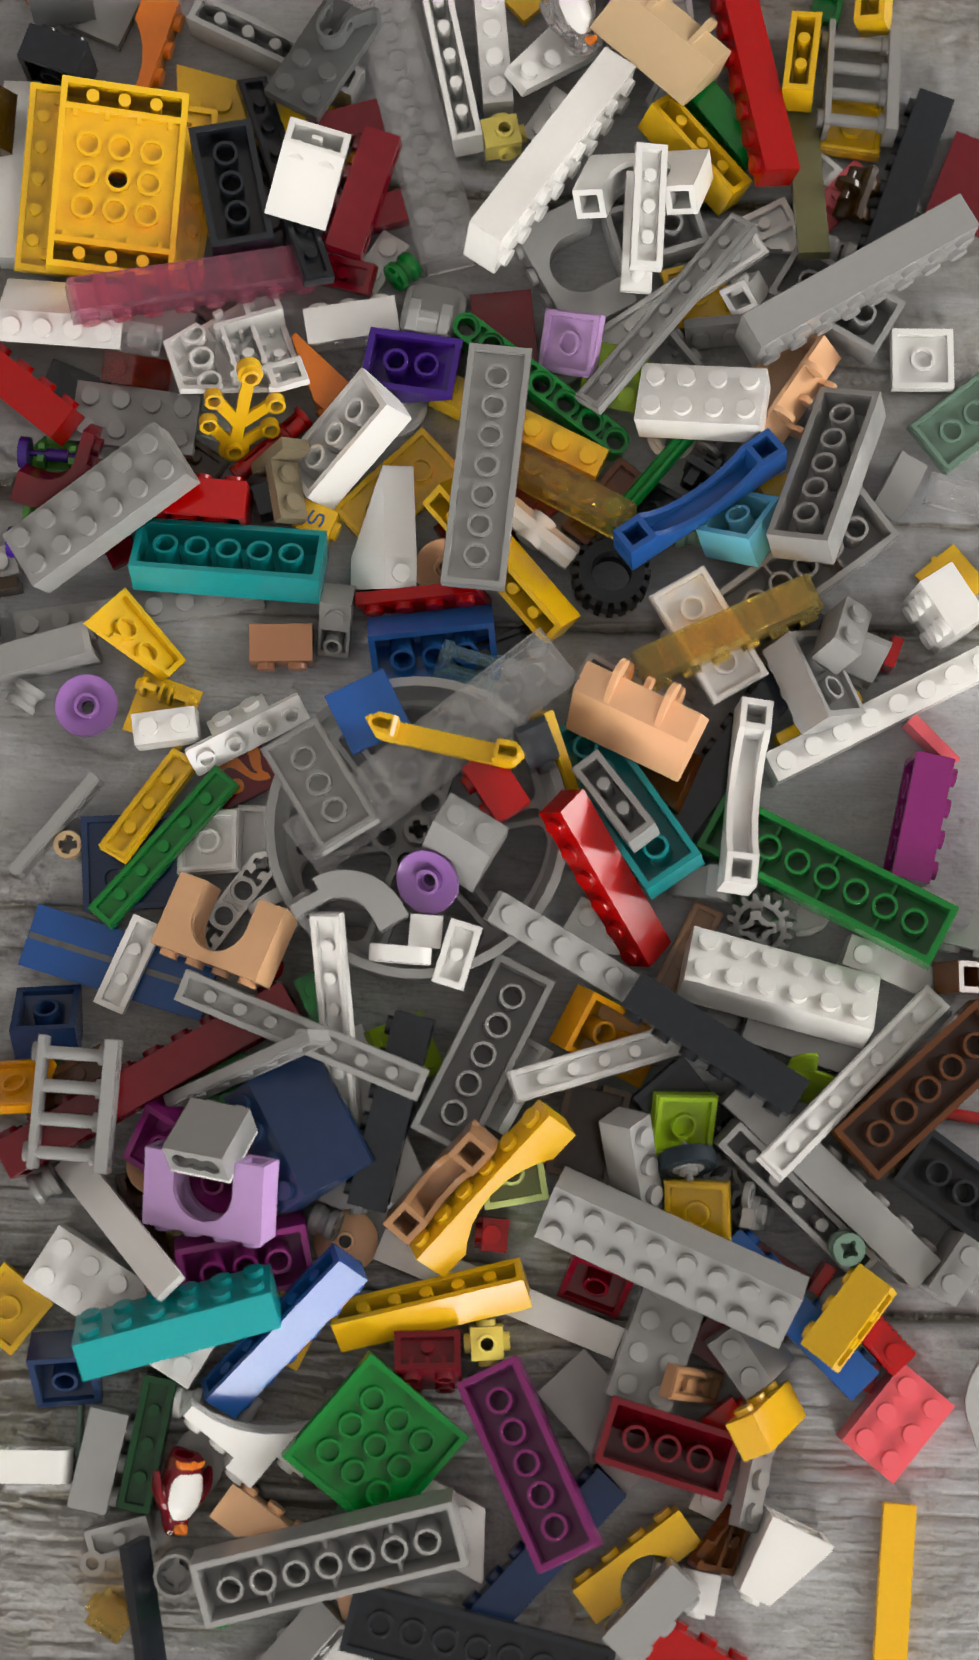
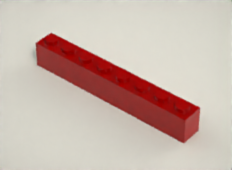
[710,0,801,187]

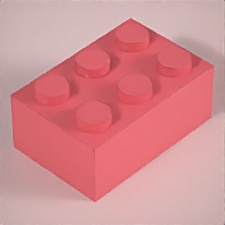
[836,1365,955,1484]

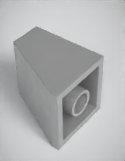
[420,793,508,893]

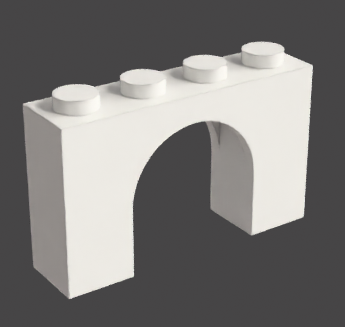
[572,149,713,219]

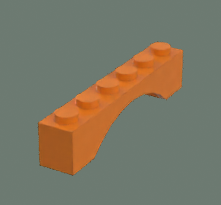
[111,0,185,180]

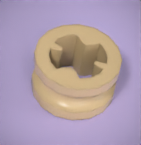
[53,830,82,860]

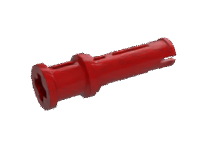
[229,406,313,481]

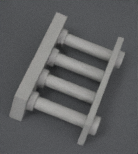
[815,18,903,148]
[22,1034,123,1174]

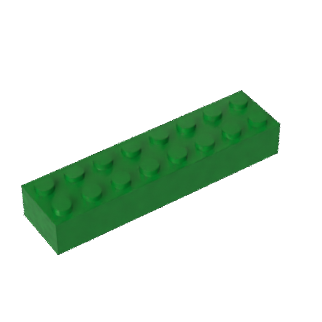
[696,792,960,970]

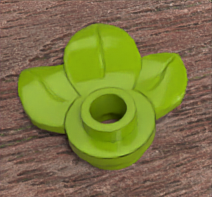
[785,1053,835,1104]

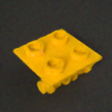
[122,671,204,750]

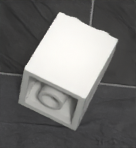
[731,1505,834,1607]

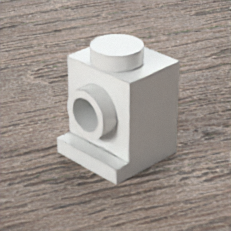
[719,270,769,315]

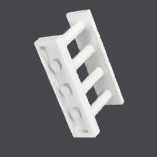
[620,142,668,295]

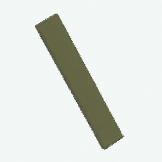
[787,103,830,259]

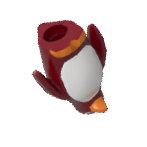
[151,1446,213,1537]

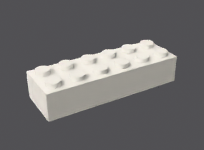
[676,926,881,1049]
[22,1223,217,1389]

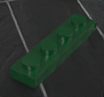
[116,1373,178,1514]

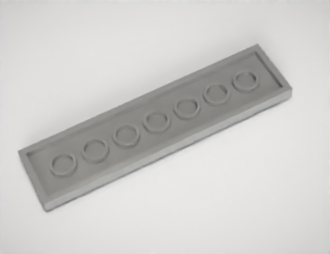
[440,343,532,592]

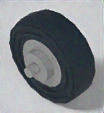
[657,1141,717,1181]

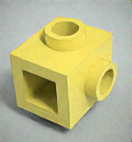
[480,112,527,161]
[464,1318,510,1367]

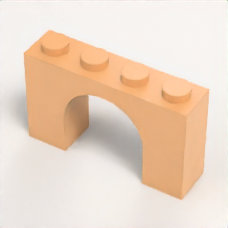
[150,872,298,990]

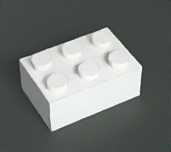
[901,562,979,655]

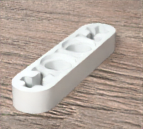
[206,851,273,951]

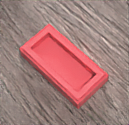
[901,715,960,765]

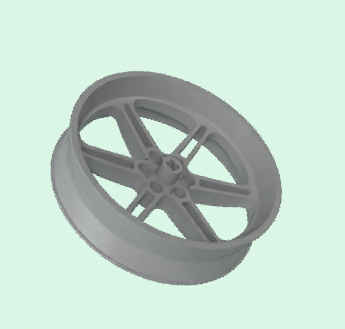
[265,676,566,984]

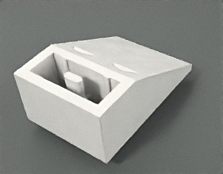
[264,117,351,231]

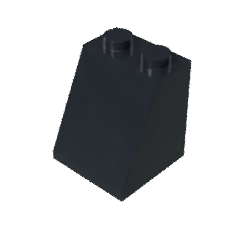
[631,1056,730,1138]

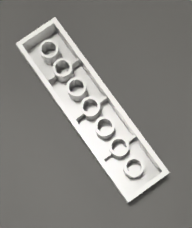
[463,47,636,274]

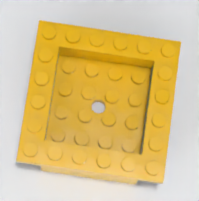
[14,75,218,296]

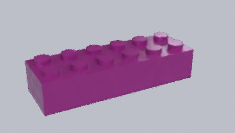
[456,1355,604,1574]

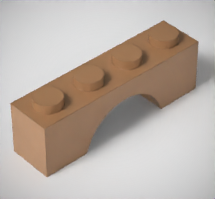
[383,1119,498,1246]

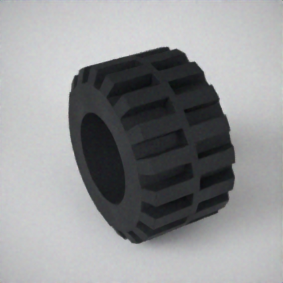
[571,533,651,618]

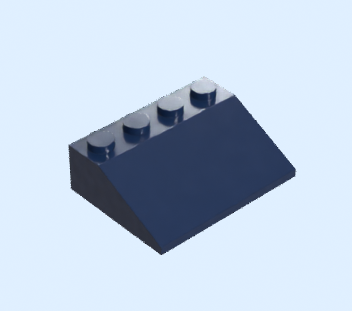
[224,1055,375,1213]

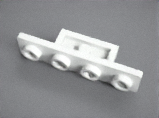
[184,693,310,776]

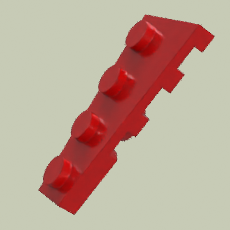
[354,583,492,617]

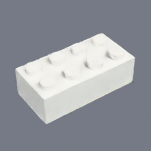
[634,363,771,442]

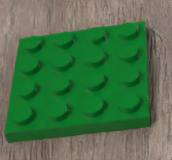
[281,1350,469,1512]

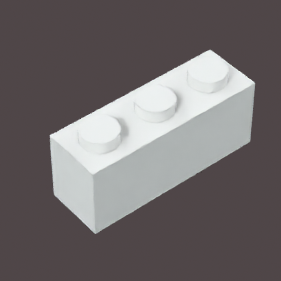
[303,293,400,353]

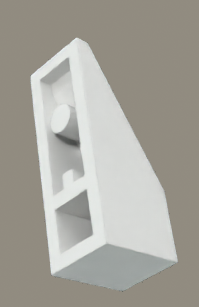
[837,934,933,995]

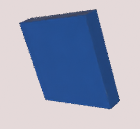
[324,668,410,756]

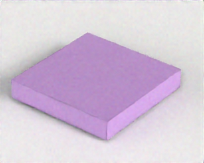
[538,308,606,378]

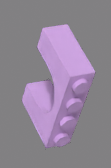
[142,1139,279,1248]

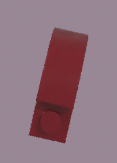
[10,423,104,508]

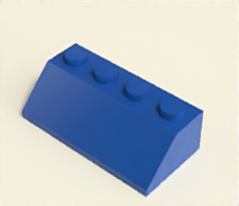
[367,604,500,682]

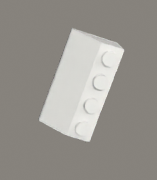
[0,278,132,351]
[298,368,412,510]

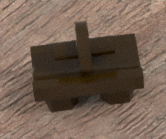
[832,164,881,224]

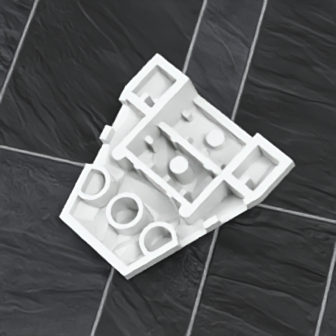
[163,286,310,394]

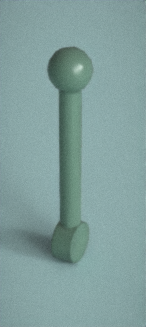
[72,1405,84,1456]

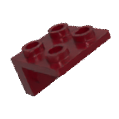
[394,1330,462,1394]

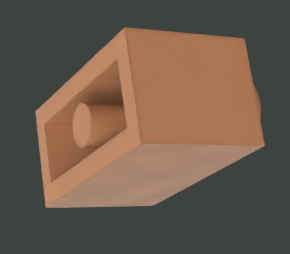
[249,623,315,672]

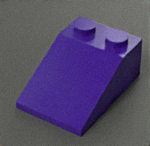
[362,327,463,403]

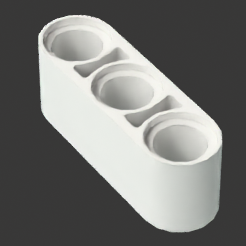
[0,1445,74,1484]

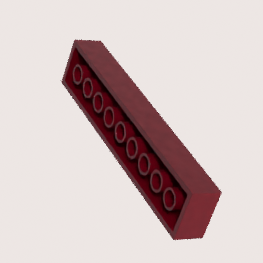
[0,980,304,1179]

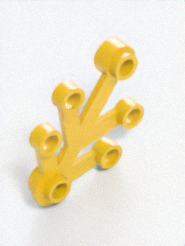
[198,357,286,461]

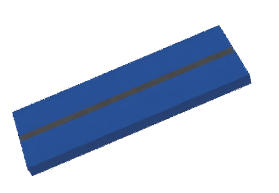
[18,904,216,1021]

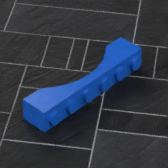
[613,428,787,571]

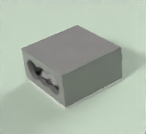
[162,1097,258,1183]

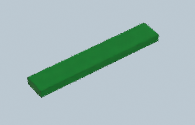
[87,764,240,930]

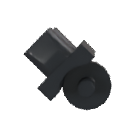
[680,452,728,492]

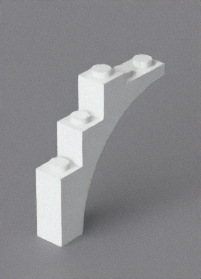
[182,1397,309,1489]

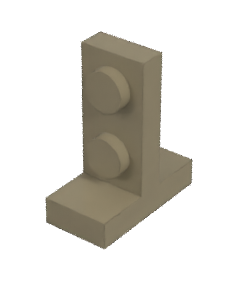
[251,437,310,525]

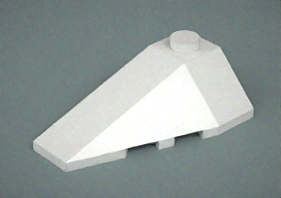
[350,465,417,591]

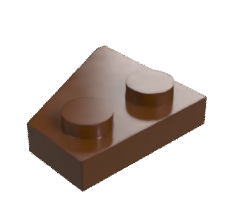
[687,1504,750,1576]

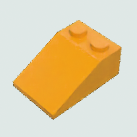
[548,984,652,1088]

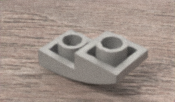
[873,450,928,523]

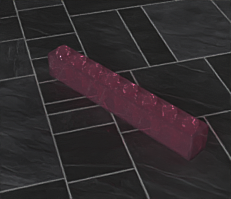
[65,246,318,327]

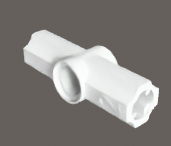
[512,497,581,570]

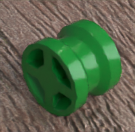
[383,252,422,292]

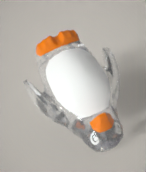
[539,0,597,57]

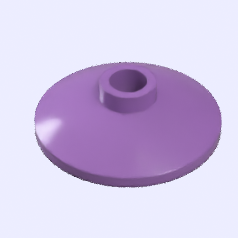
[55,674,118,737]
[396,849,459,914]

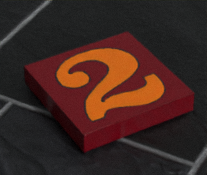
[205,745,275,809]

